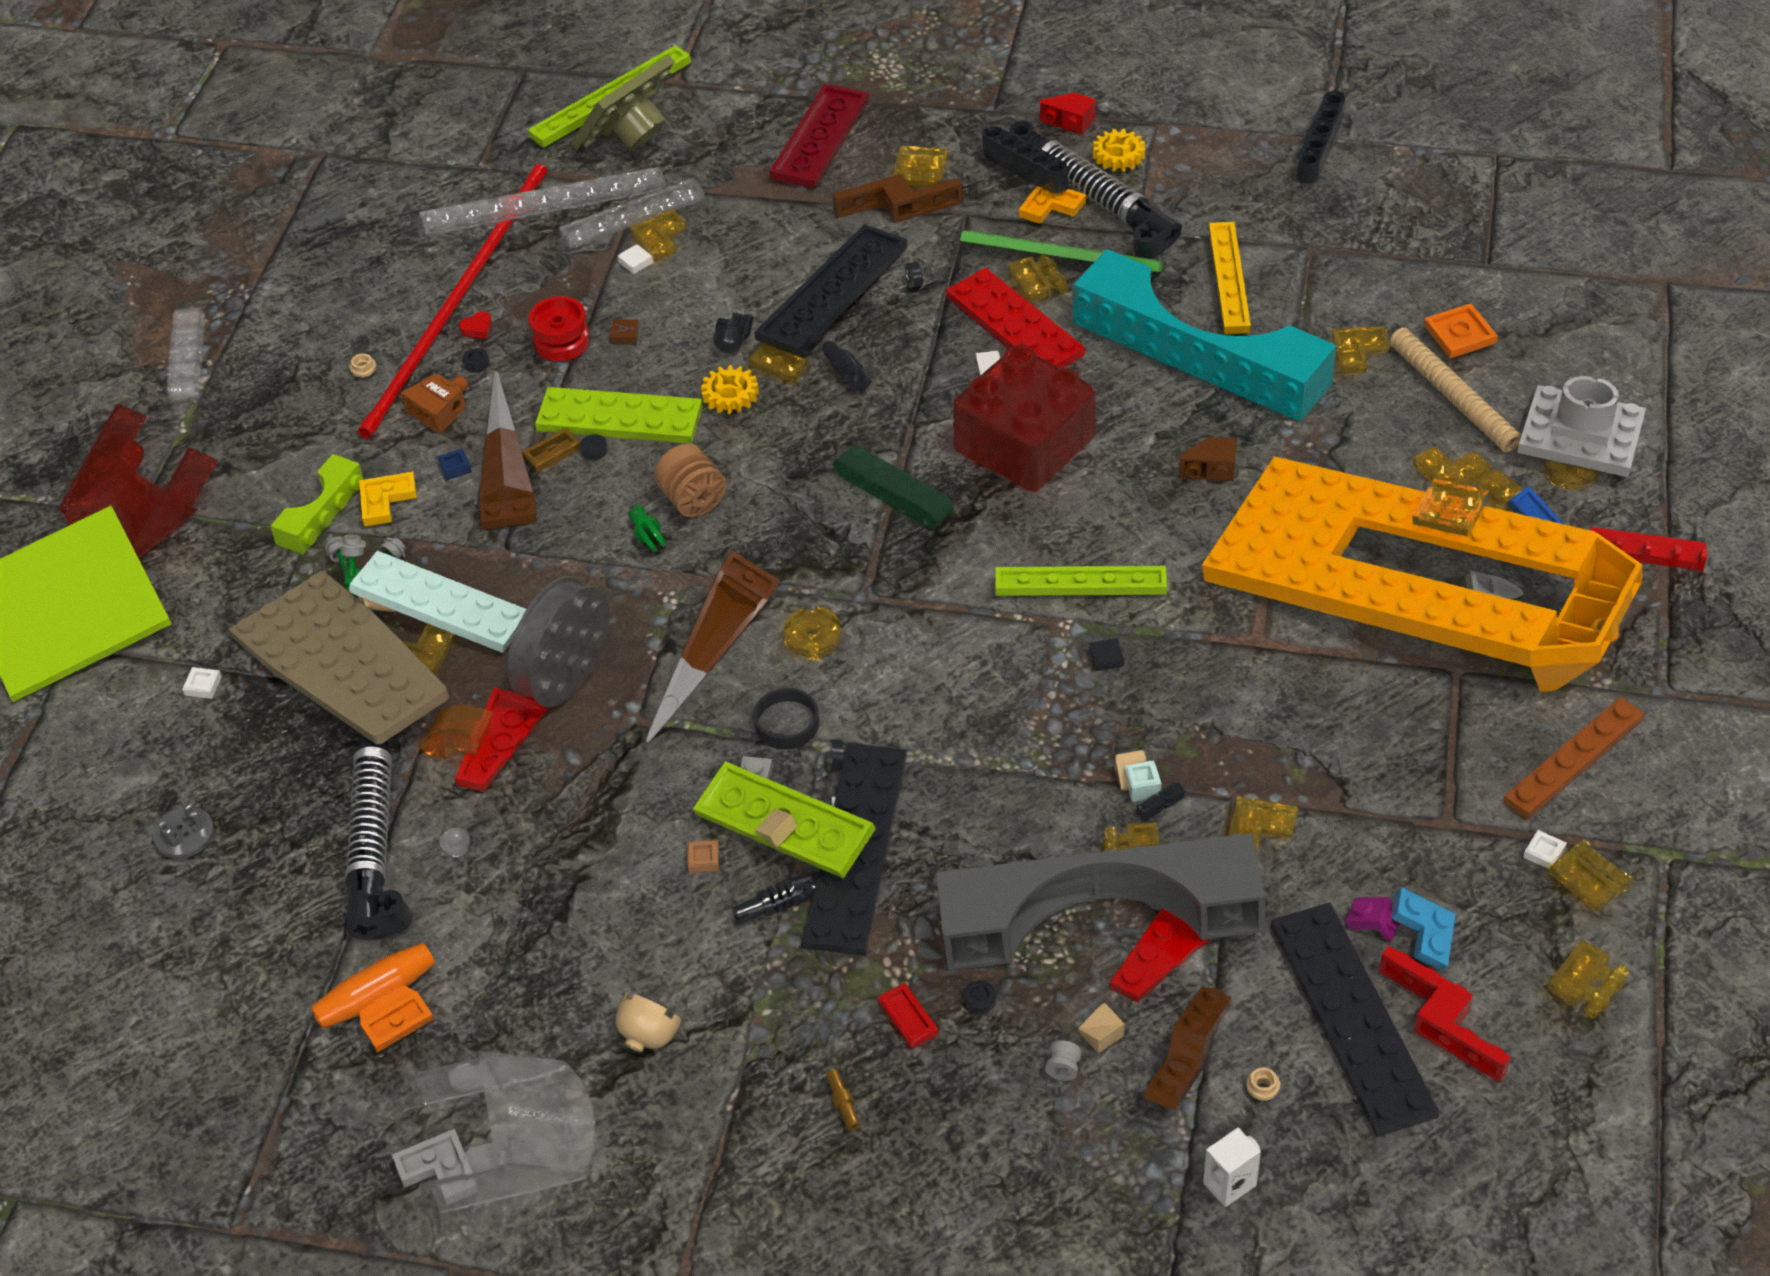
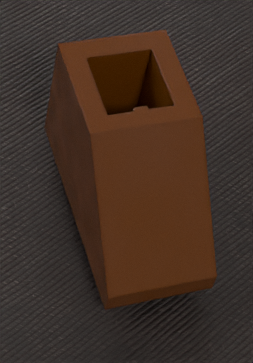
[1179,437,1237,481]

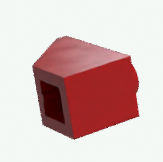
[1040,93,1096,135]

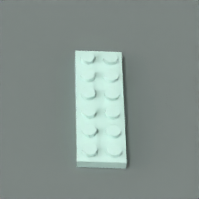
[349,551,526,653]

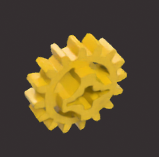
[1092,129,1145,172]
[701,365,759,414]

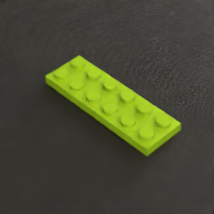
[535,387,703,444]
[693,761,875,879]

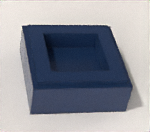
[437,448,472,481]

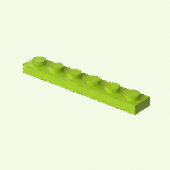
[995,566,1167,596]

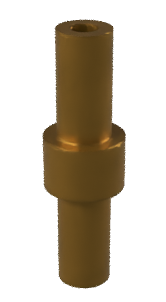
[826,1069,860,1131]

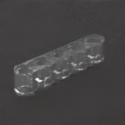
[167,307,205,403]

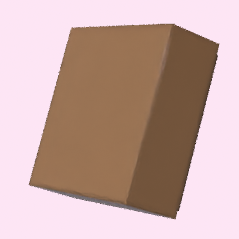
[687,840,719,873]

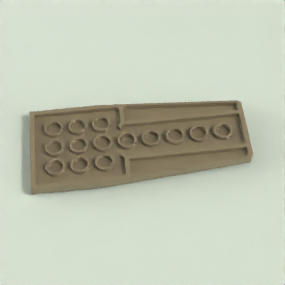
[228,570,449,744]

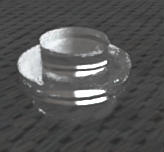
[439,828,470,857]

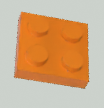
[1424,303,1498,359]

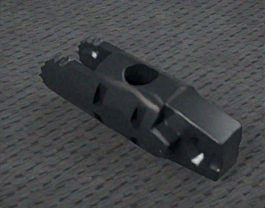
[822,341,872,393]

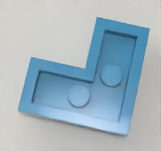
[1391,887,1456,971]

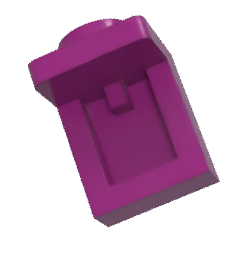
[1345,897,1400,941]

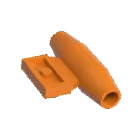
[310,942,435,1053]

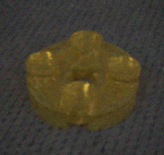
[1543,459,1600,490]
[784,607,842,661]

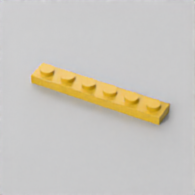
[1209,222,1251,334]

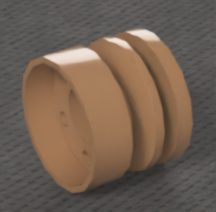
[654,443,727,518]

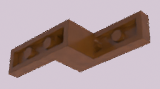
[832,174,963,223]
[1144,987,1232,1110]

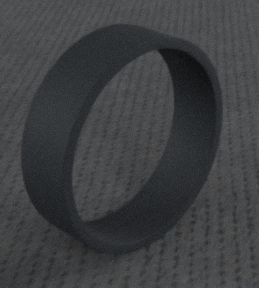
[753,688,819,750]

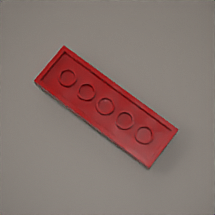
[946,267,1085,379]

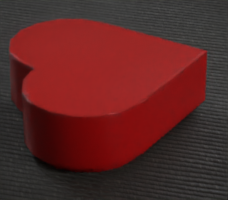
[459,311,492,339]

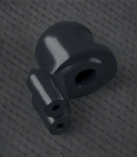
[713,313,754,354]

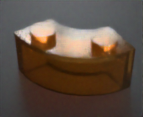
[419,705,494,759]

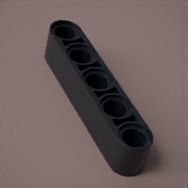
[1297,91,1346,184]
[981,126,1069,193]

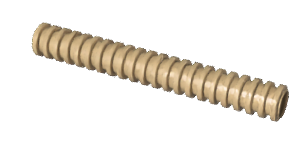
[1389,327,1521,452]

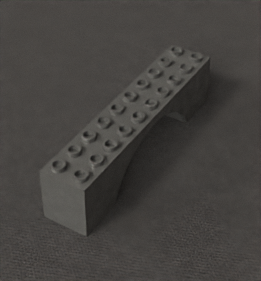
[936,833,1265,971]

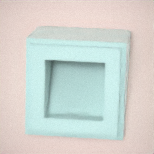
[1124,760,1162,802]

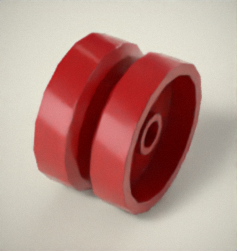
[529,296,590,362]

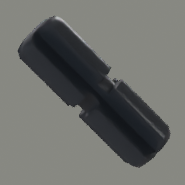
[1137,782,1185,820]

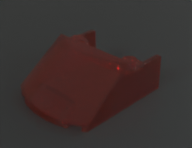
[59,403,217,558]

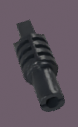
[732,873,816,925]

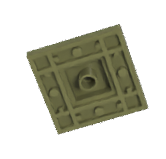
[571,55,675,151]

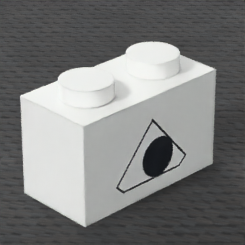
[1203,1128,1261,1207]

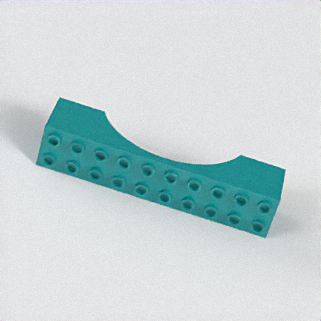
[1073,249,1337,422]

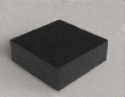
[1089,638,1124,671]

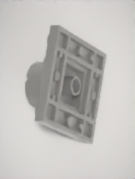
[1517,376,1646,477]

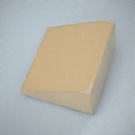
[1114,750,1147,791]
[754,809,797,848]

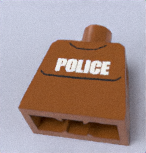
[401,374,468,434]

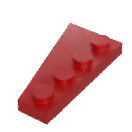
[455,687,550,792]

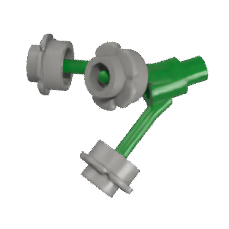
[325,535,406,597]

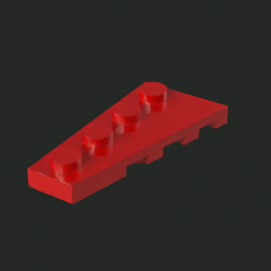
[1110,909,1210,1002]

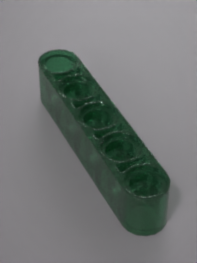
[833,445,954,529]

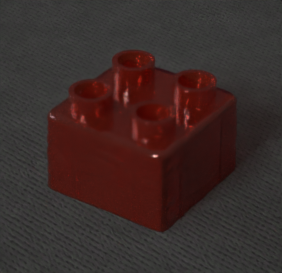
[953,345,1097,492]

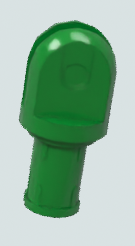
[628,505,666,552]

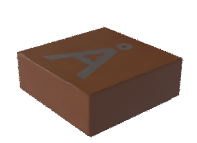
[610,319,639,344]

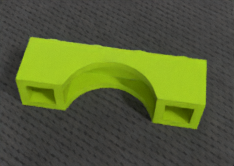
[270,454,364,554]

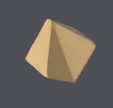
[1078,1003,1124,1053]

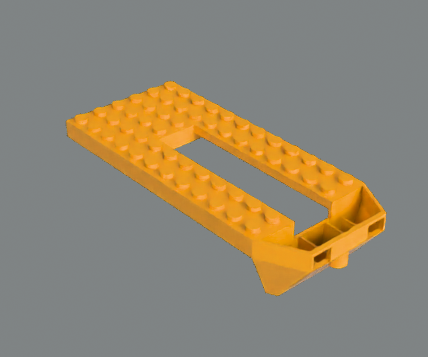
[1202,456,1642,692]

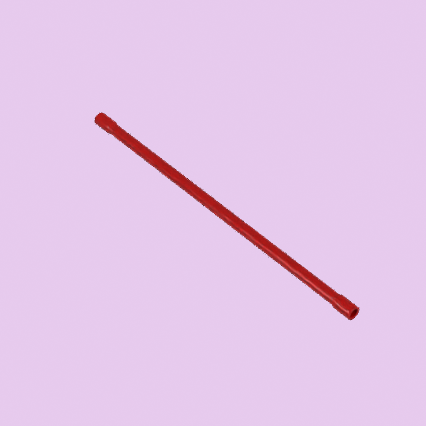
[357,164,547,439]

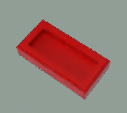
[878,983,939,1049]

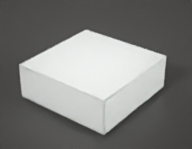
[617,244,653,274]
[182,667,222,699]
[1523,830,1566,870]

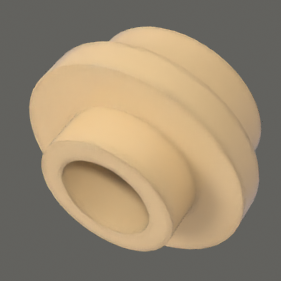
[350,353,376,377]
[1246,1068,1280,1100]

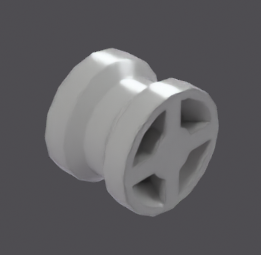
[1045,1040,1082,1081]

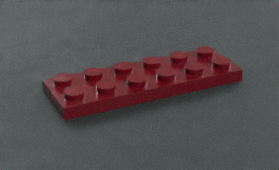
[769,84,869,189]

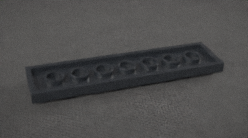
[754,224,907,357]
[803,743,907,956]
[1271,902,1440,1137]

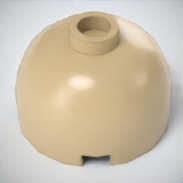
[616,992,682,1052]

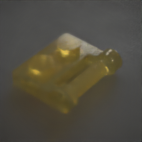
[1548,839,1635,912]

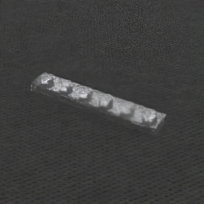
[559,178,705,249]

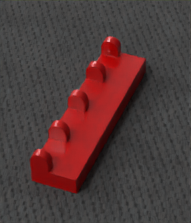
[1590,526,1708,571]

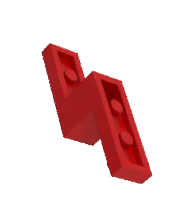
[1379,946,1511,1083]

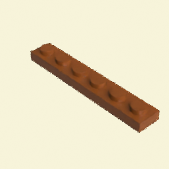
[1503,697,1645,821]

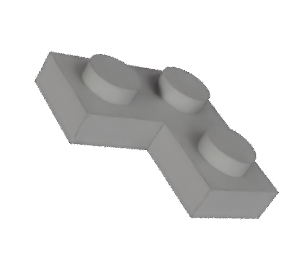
[392,1129,478,1201]

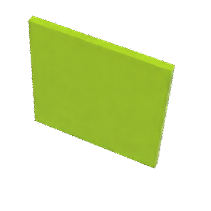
[0,506,172,702]

